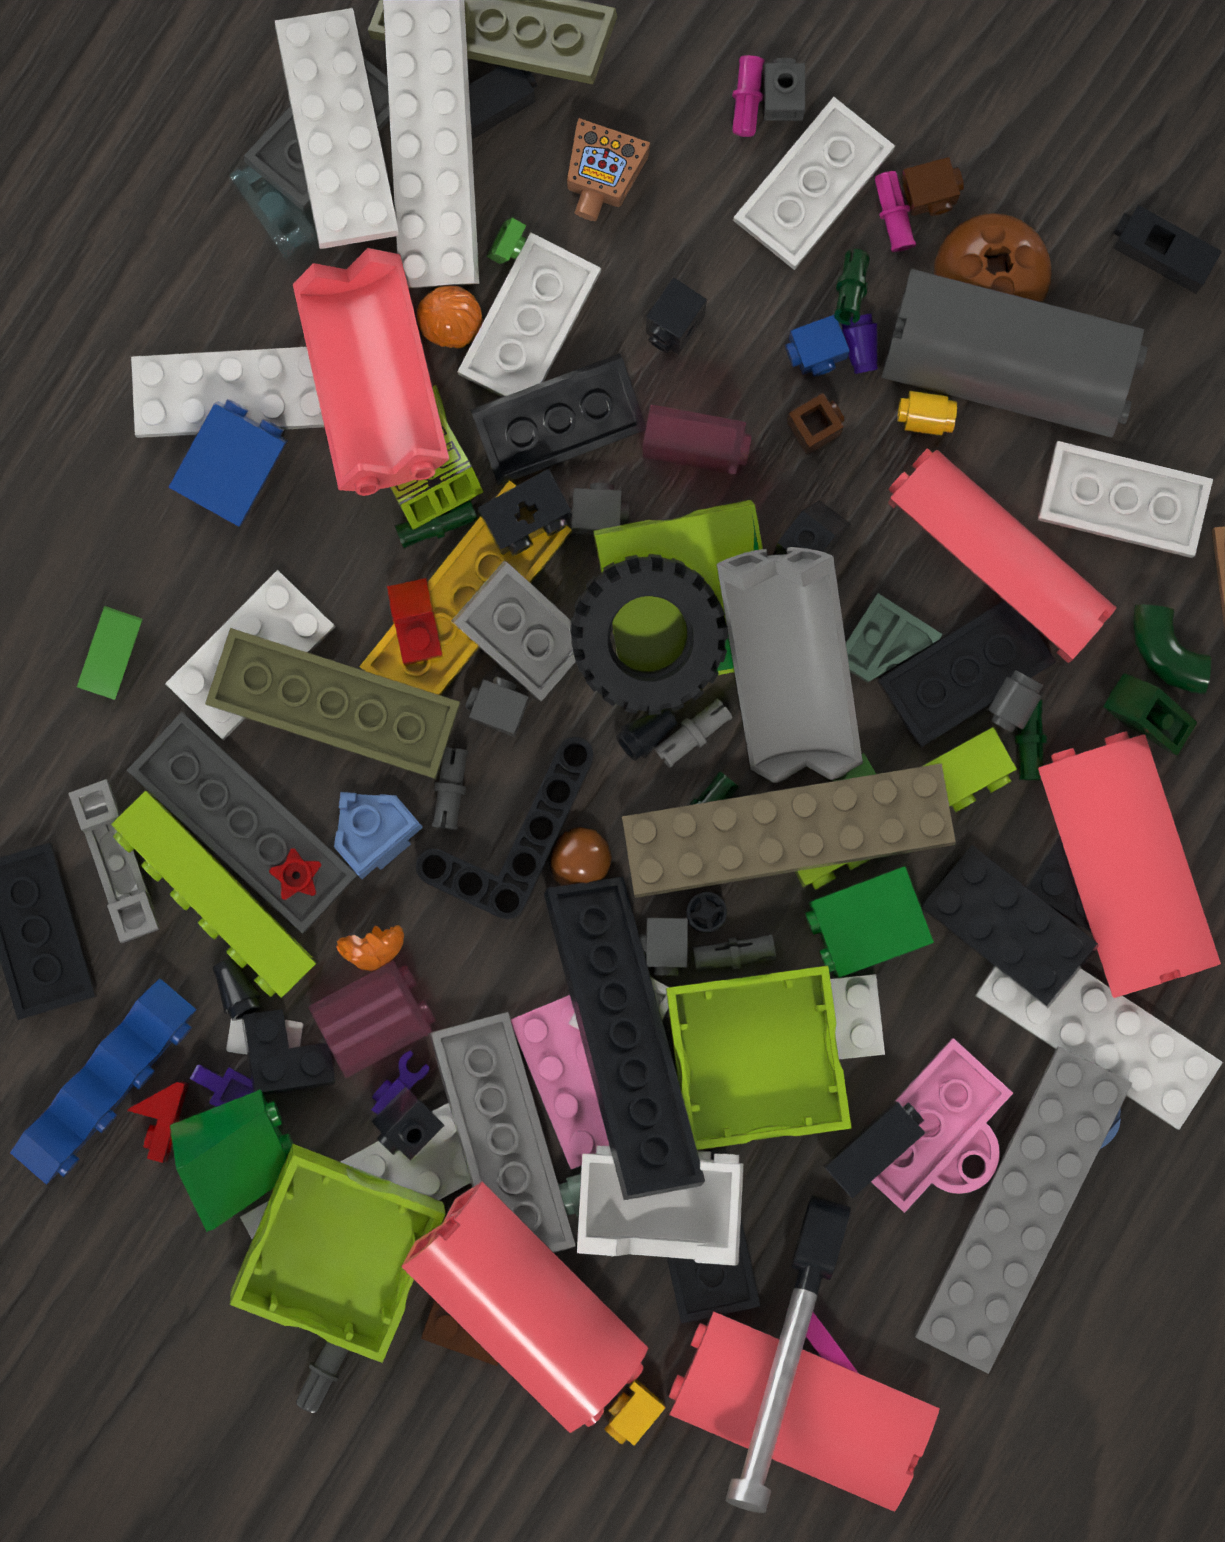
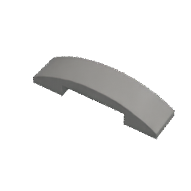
[68,779,159,944]

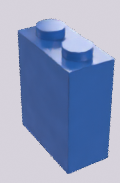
[169,399,288,527]

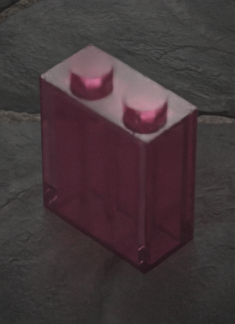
[643,405,752,475]
[308,961,436,1078]

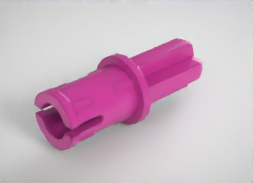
[732,55,764,137]
[875,171,916,252]

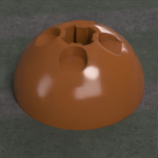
[934,213,1052,303]

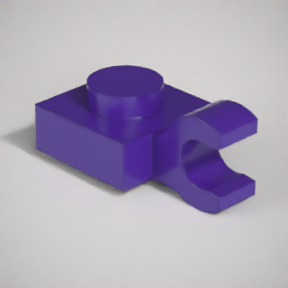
[371,1051,430,1115]
[190,1064,253,1107]

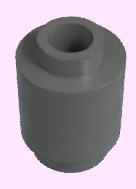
[988,670,1043,732]

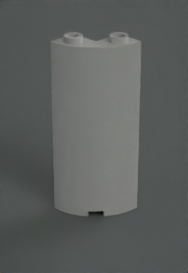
[717,547,863,783]

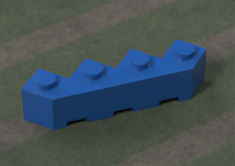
[10,978,197,1185]

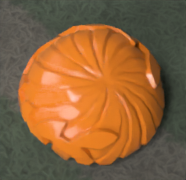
[417,285,483,349]
[336,925,404,971]

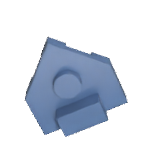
[334,792,423,879]

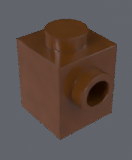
[900,157,964,216]
[786,393,845,455]

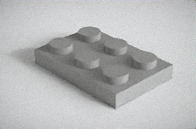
[451,561,576,701]

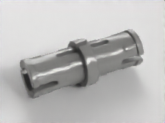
[655,698,733,768]

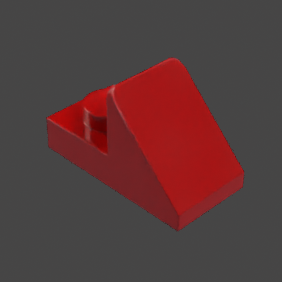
[387,578,443,665]
[127,1081,189,1163]

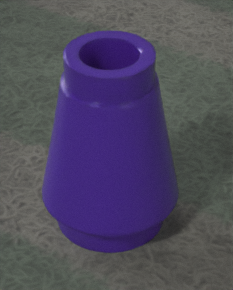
[841,314,878,374]

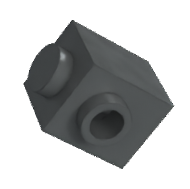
[764,58,805,121]
[572,483,629,535]
[465,677,530,737]
[639,918,688,976]

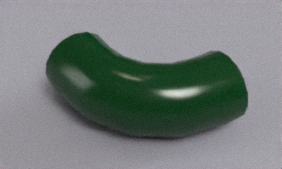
[1133,604,1211,695]

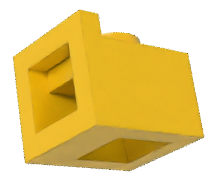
[604,1379,666,1446]

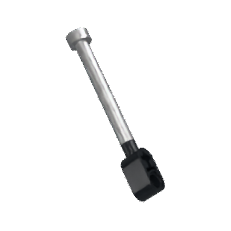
[726,1195,851,1513]

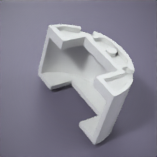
[577,1146,744,1265]

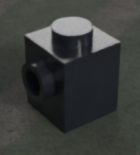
[371,1086,445,1161]

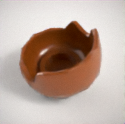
[550,827,612,886]

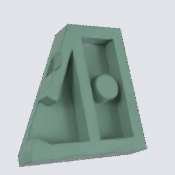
[846,593,943,683]

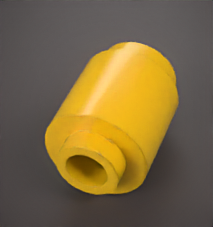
[897,391,957,435]

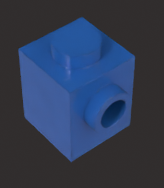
[785,315,849,377]

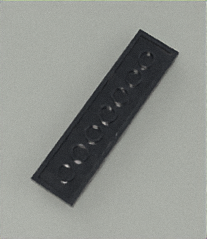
[544,877,705,1200]

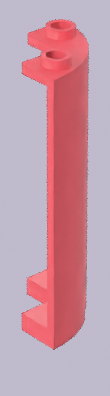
[293,248,449,496]
[888,448,1117,663]
[1038,731,1221,998]
[401,1182,649,1433]
[668,1312,940,1512]

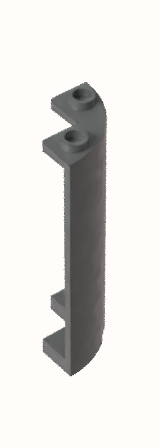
[882,269,1148,437]

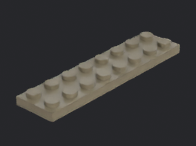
[622,763,956,898]

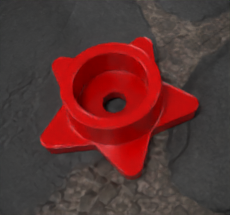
[269,848,321,900]

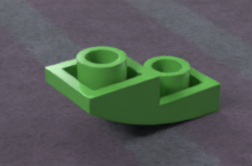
[77,606,143,700]

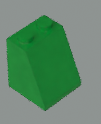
[805,866,934,978]
[170,1090,293,1232]

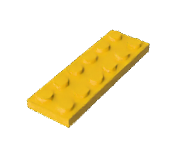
[360,480,572,695]

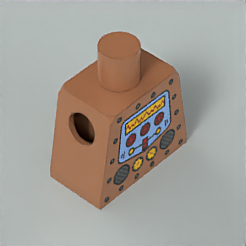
[567,118,650,221]

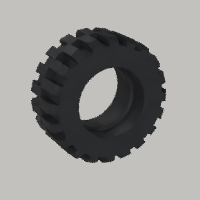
[570,554,728,715]

